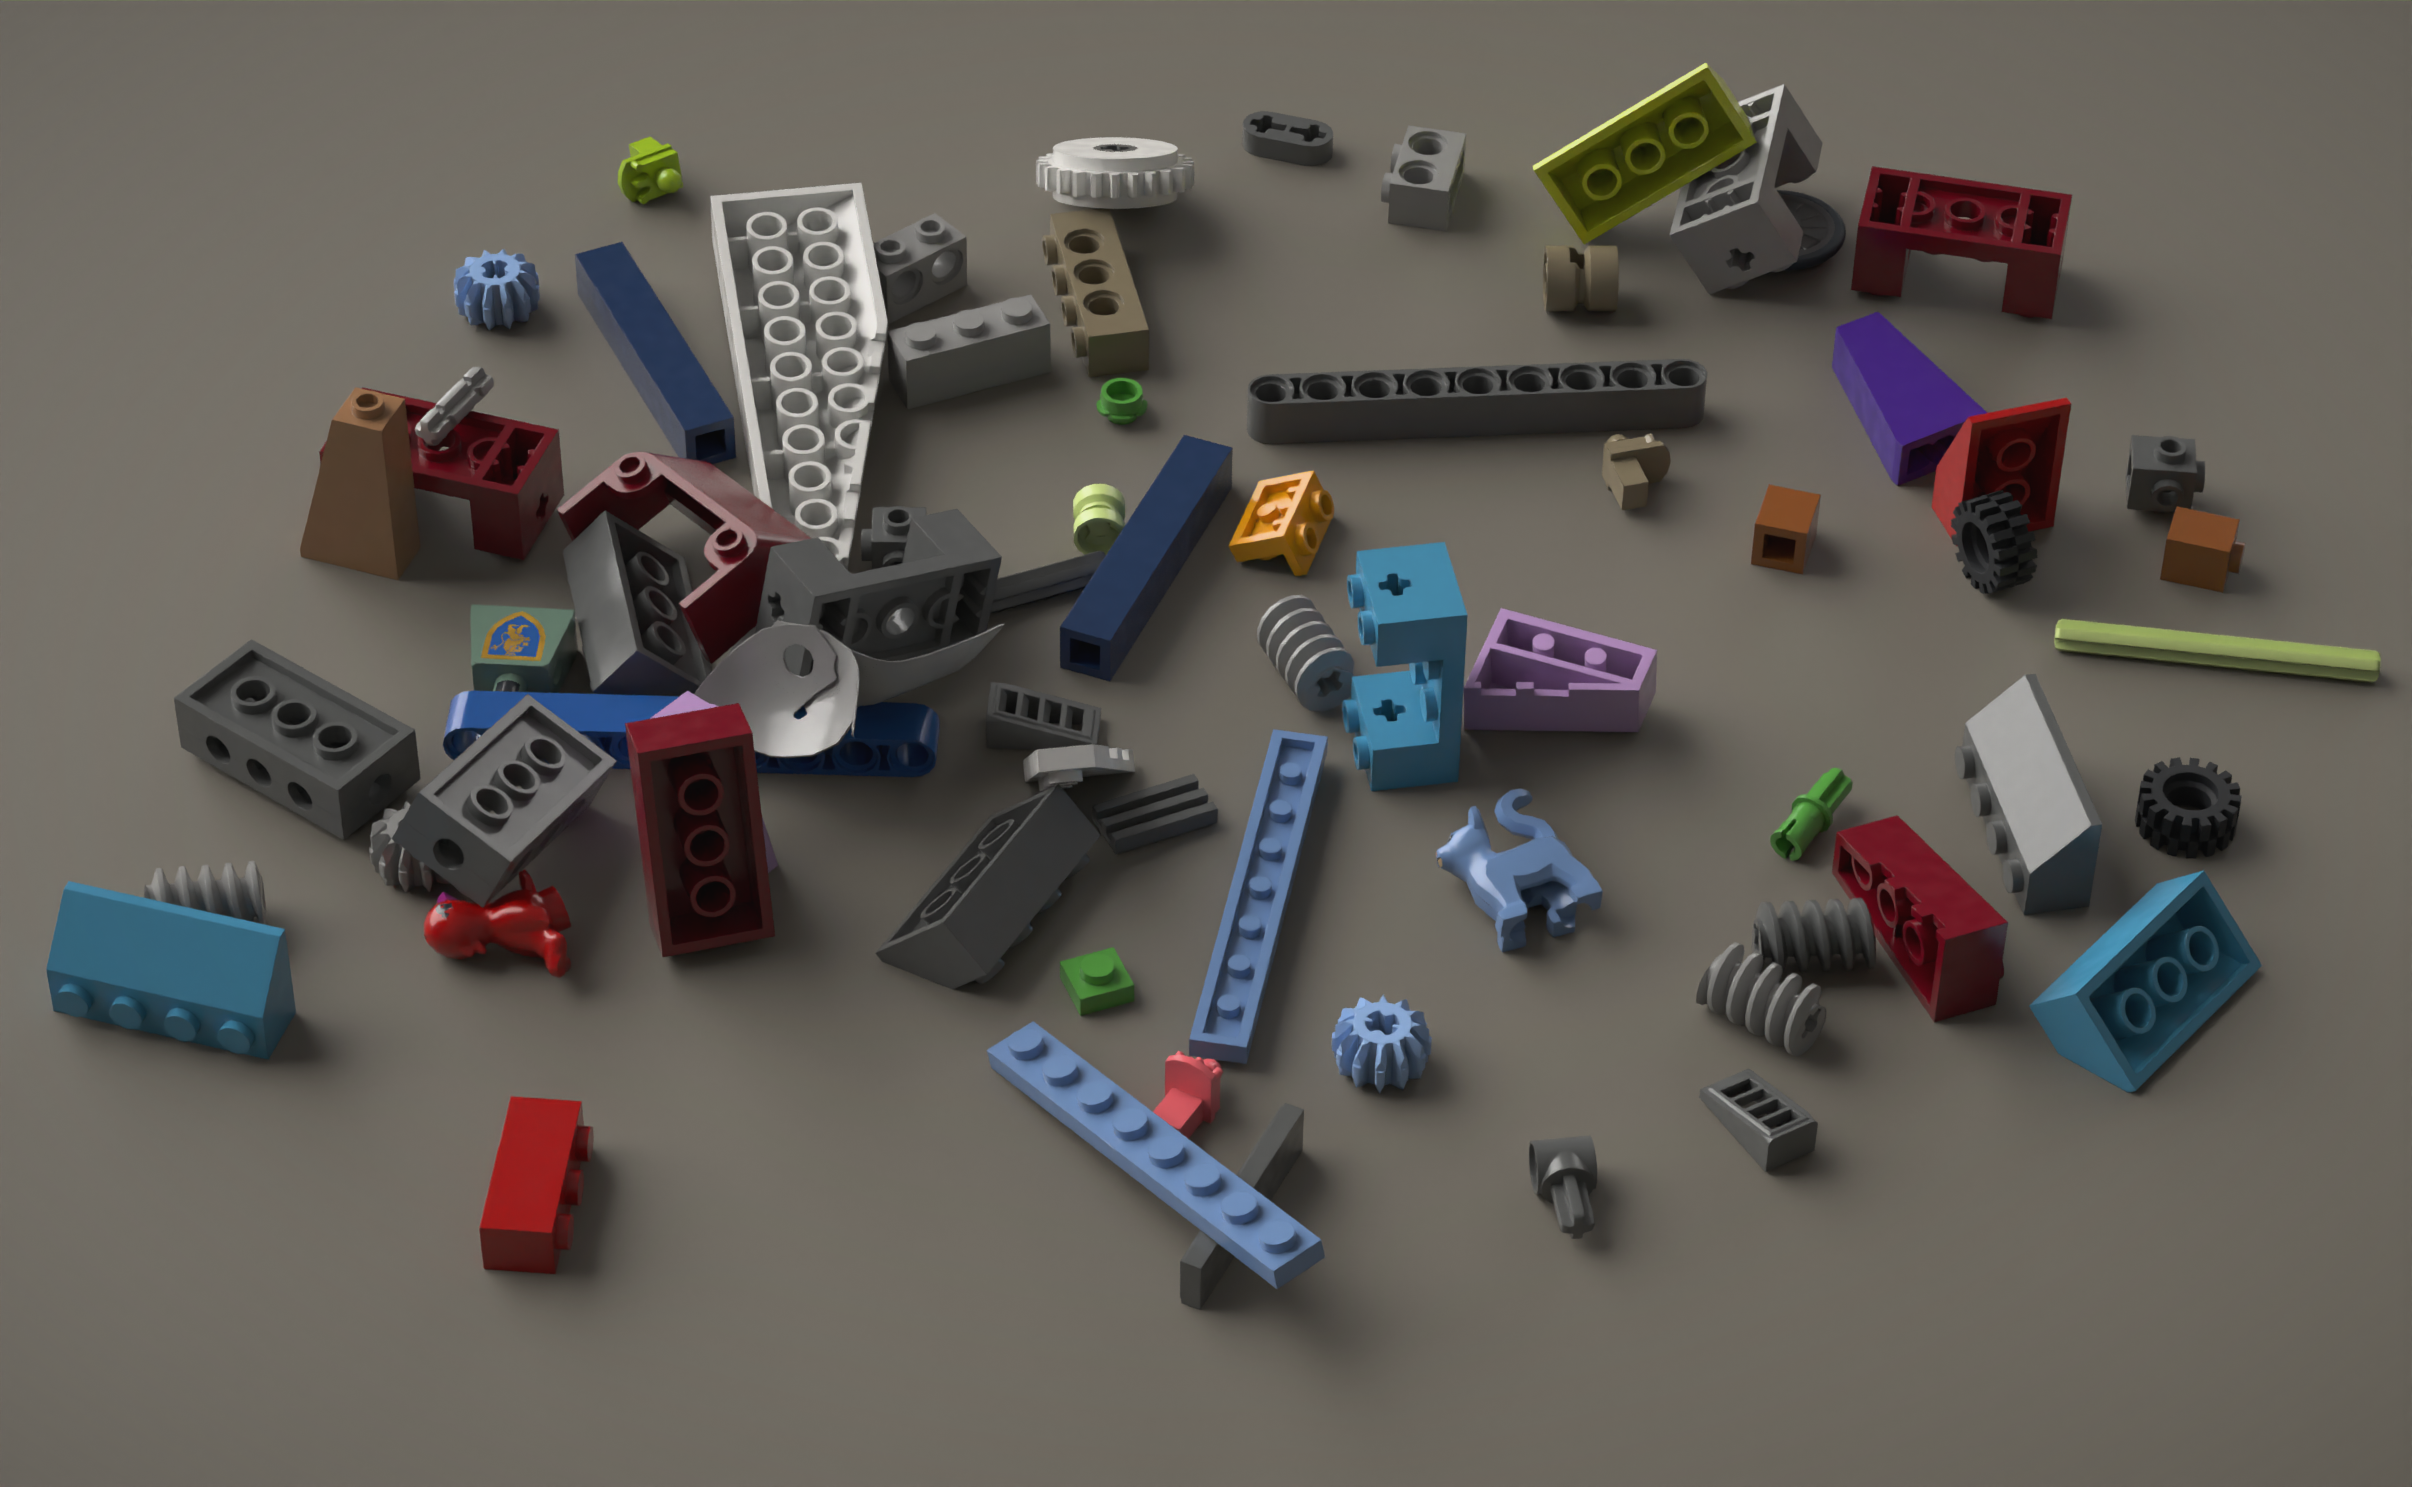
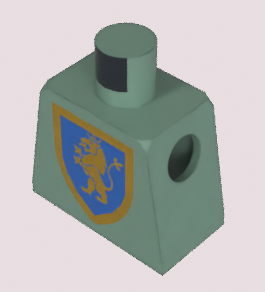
[470,604,578,693]

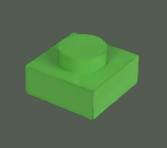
[1060,947,1134,1016]

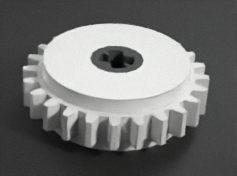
[1036,137,1194,209]

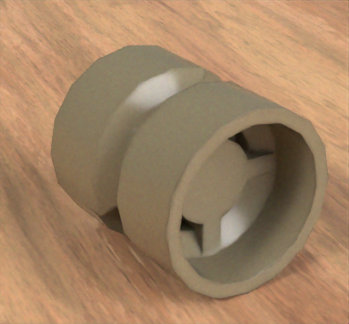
[1543,245,1619,312]

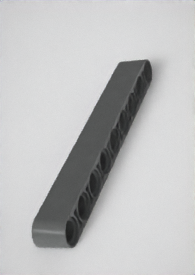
[1247,359,1708,444]

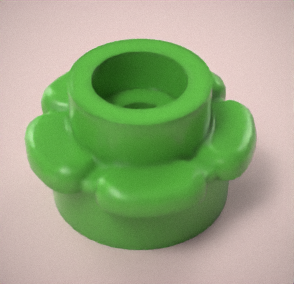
[1096,378,1148,425]

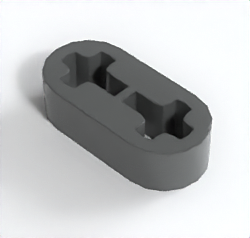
[1242,111,1333,166]

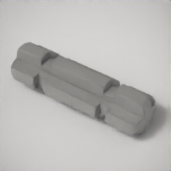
[415,367,494,446]

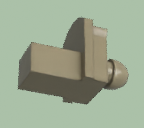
[1602,434,1671,510]

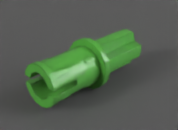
[1770,767,1853,861]

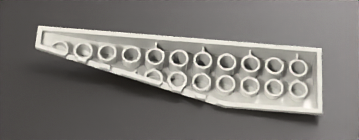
[710,183,888,570]

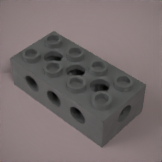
[174,639,421,840]
[392,694,617,907]

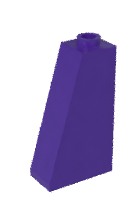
[1832,312,1987,486]

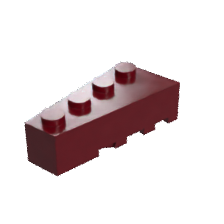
[1832,815,2008,1022]

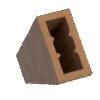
[300,387,421,580]

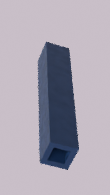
[575,242,736,464]
[1060,435,1233,681]

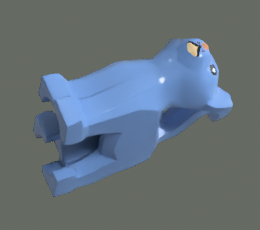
[1436,789,1603,952]

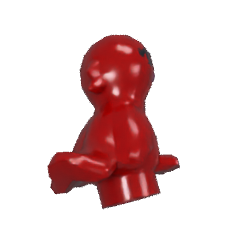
[424,869,571,978]

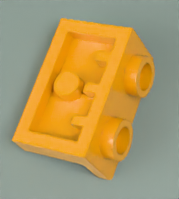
[1228,470,1334,577]

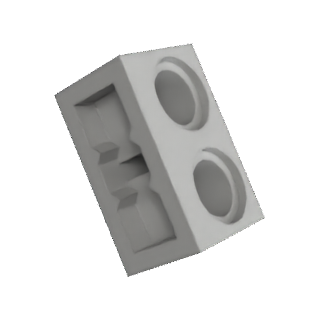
[1381,125,1467,231]
[873,213,967,324]

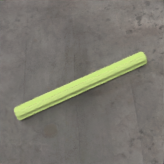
[2054,619,2381,683]

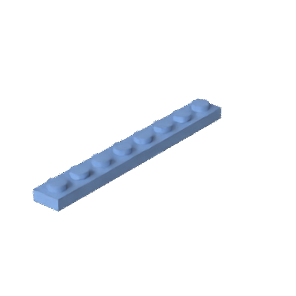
[1189,729,1328,1064]
[987,1021,1325,1289]

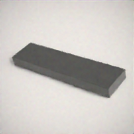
[1180,1103,1304,1310]

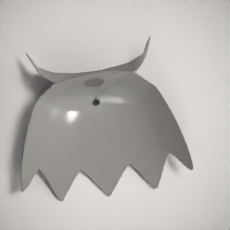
[694,620,1005,758]

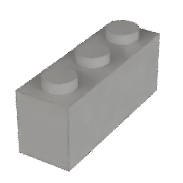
[887,294,1051,410]

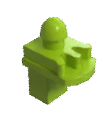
[618,136,683,204]

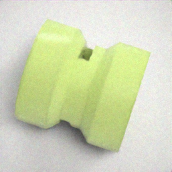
[1073,484,1126,555]

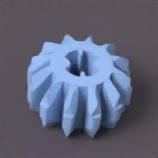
[454,249,540,330]
[1331,994,1432,1094]

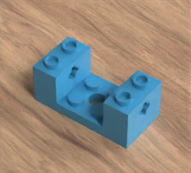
[1342,542,1468,791]

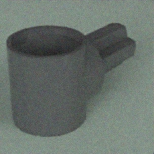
[1529,1135,1597,1239]

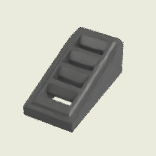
[986,682,1101,750]
[1699,1069,1818,1172]

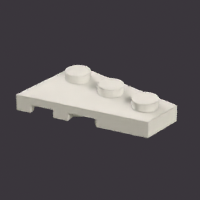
[1023,744,1135,791]

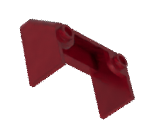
[557,452,812,664]

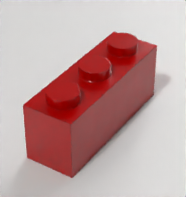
[479,1096,594,1274]

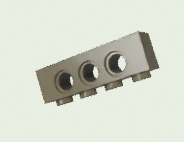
[1042,208,1149,377]

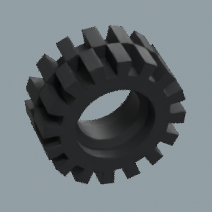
[1951,490,2038,594]
[2135,757,2242,859]

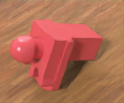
[1153,1051,1223,1139]

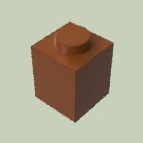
[1751,484,1821,575]
[2160,506,2246,593]

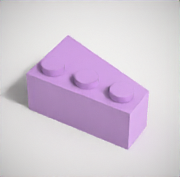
[1463,608,1657,732]

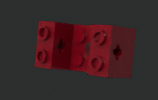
[1851,166,2072,319]
[319,387,564,560]

